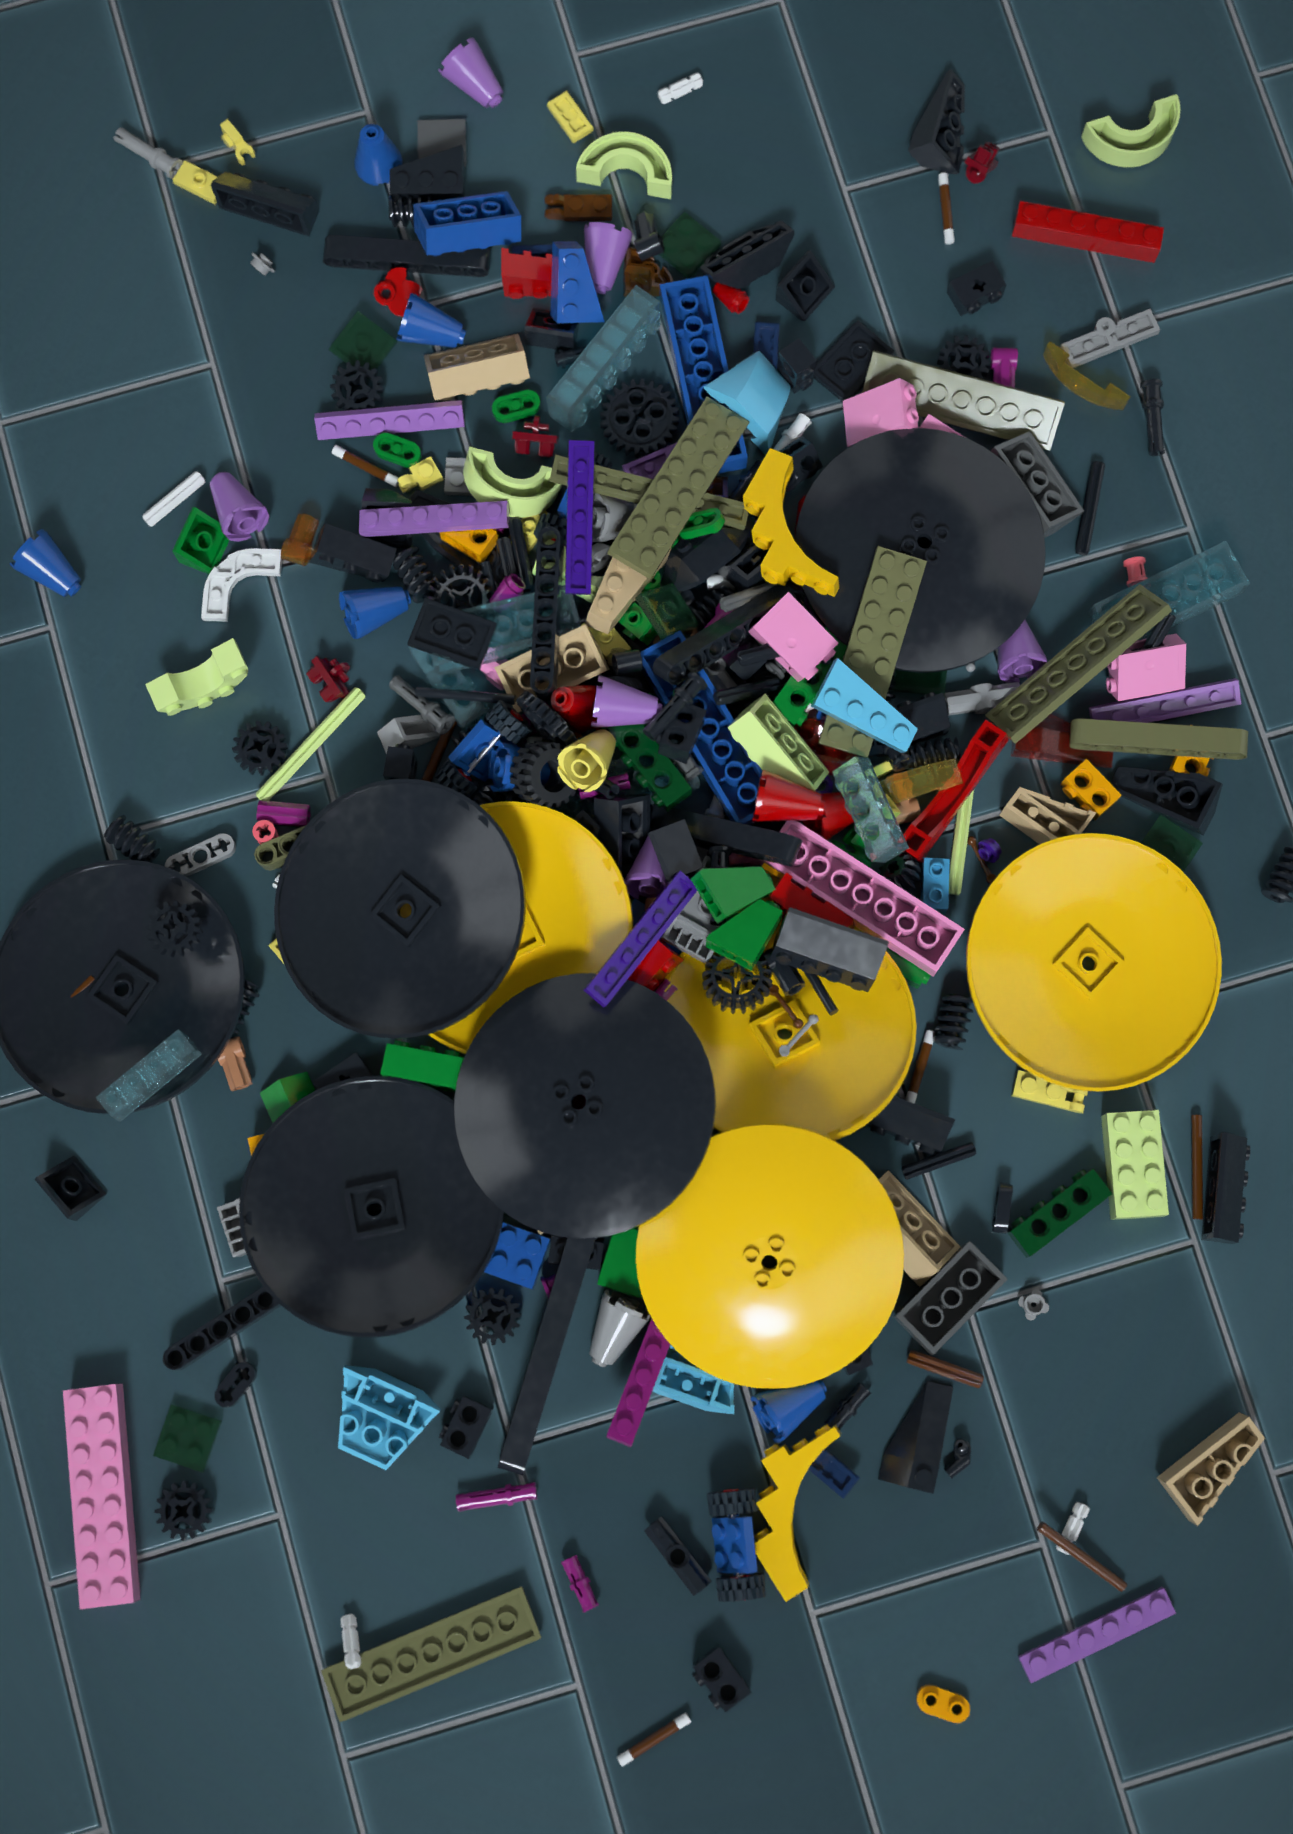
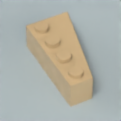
[585,549,671,634]
[1157,1413,1265,1526]

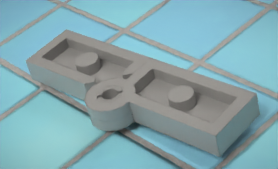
[1060,309,1161,369]

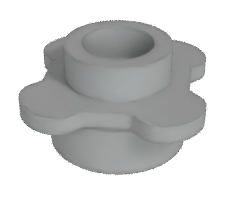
[250,253,275,276]
[1018,1289,1049,1320]

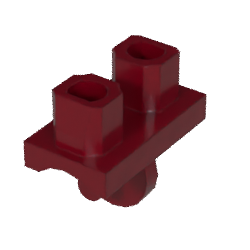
[965,141,1000,184]
[512,415,559,457]
[306,656,350,703]

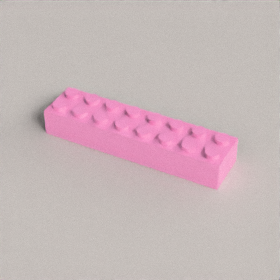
[760,820,965,977]
[63,1384,141,1609]

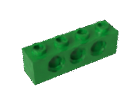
[773,627,847,728]

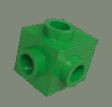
[618,602,663,646]

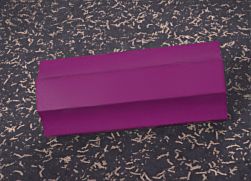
[256,800,311,827]

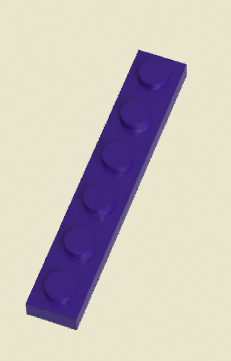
[565,440,594,595]
[584,871,697,1007]

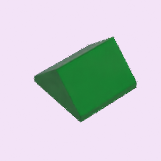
[172,507,229,574]
[260,1072,316,1123]

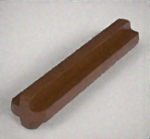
[907,1350,984,1388]

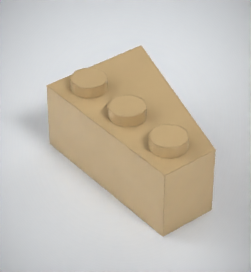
[999,787,1096,844]

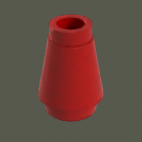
[712,282,749,314]

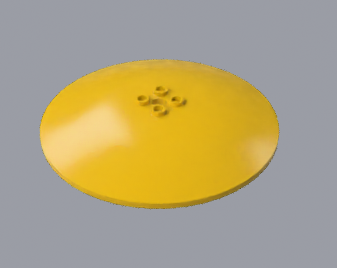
[400,801,633,1054]
[966,833,1222,1092]
[664,915,916,1141]
[636,1124,904,1389]

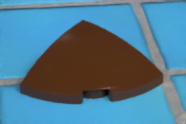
[623,247,674,298]

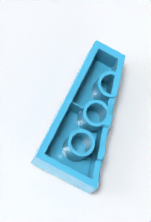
[811,658,918,753]

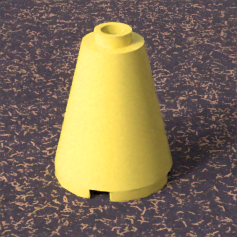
[557,729,616,792]

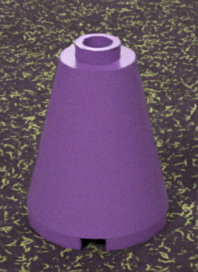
[438,38,503,108]
[584,222,633,294]
[210,472,269,542]
[998,620,1047,683]
[591,676,662,728]
[625,835,671,899]

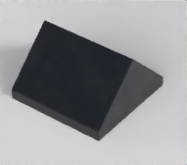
[776,250,835,322]
[525,309,580,351]
[648,819,703,881]
[34,1156,106,1221]

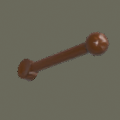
[967,836,996,884]
[769,985,803,1029]

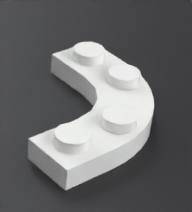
[201,548,283,622]

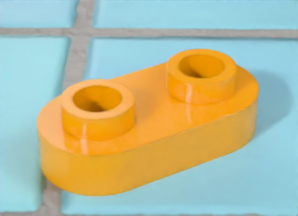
[916,1685,970,1723]

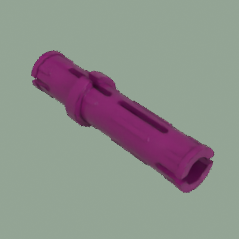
[456,1482,537,1512]

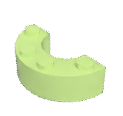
[1081,94,1180,167]
[576,132,672,199]
[463,447,562,518]
[145,638,248,716]

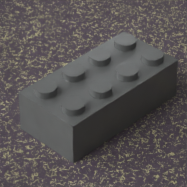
[893,1241,1008,1355]

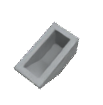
[377,715,440,754]

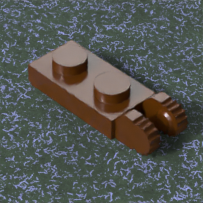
[545,194,612,222]

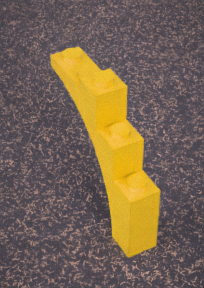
[743,448,839,597]
[754,1424,841,1602]

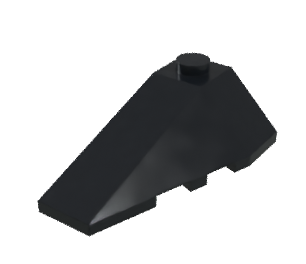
[908,70,965,175]
[1111,767,1223,836]
[878,1381,953,1494]

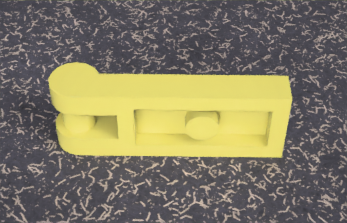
[1012,1070,1088,1113]

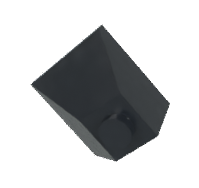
[361,488,413,548]

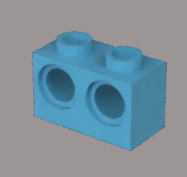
[920,858,950,915]

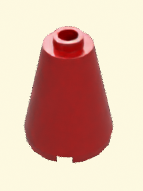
[551,685,601,734]
[752,770,825,822]
[798,791,869,840]

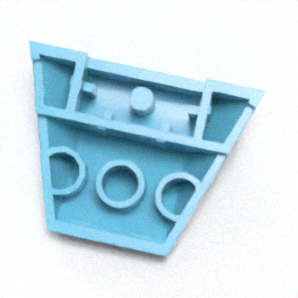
[703,351,790,456]
[653,1344,734,1414]
[338,1365,441,1470]

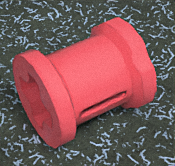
[1123,557,1149,588]
[252,820,279,845]

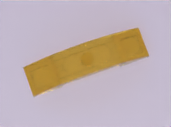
[1043,341,1131,410]
[866,758,963,815]

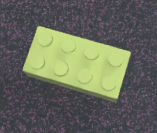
[728,694,829,791]
[1101,1110,1169,1220]

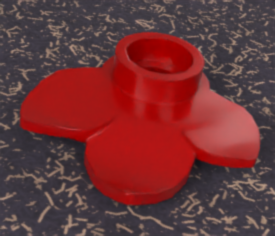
[374,267,423,317]

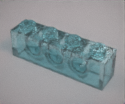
[408,646,490,733]
[832,756,909,863]
[96,1029,202,1122]

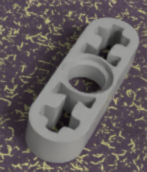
[165,834,236,877]

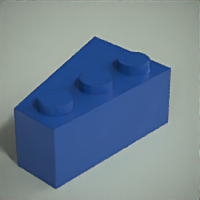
[551,241,604,323]

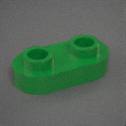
[492,390,541,423]
[373,433,421,468]
[679,508,725,539]

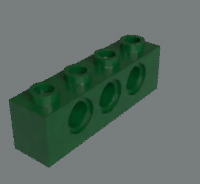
[606,724,692,812]
[1007,1169,1113,1258]

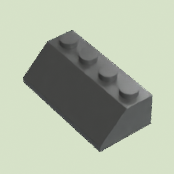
[991,431,1084,538]

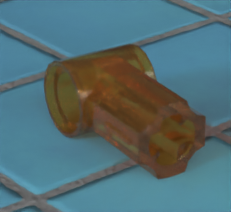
[281,514,319,566]

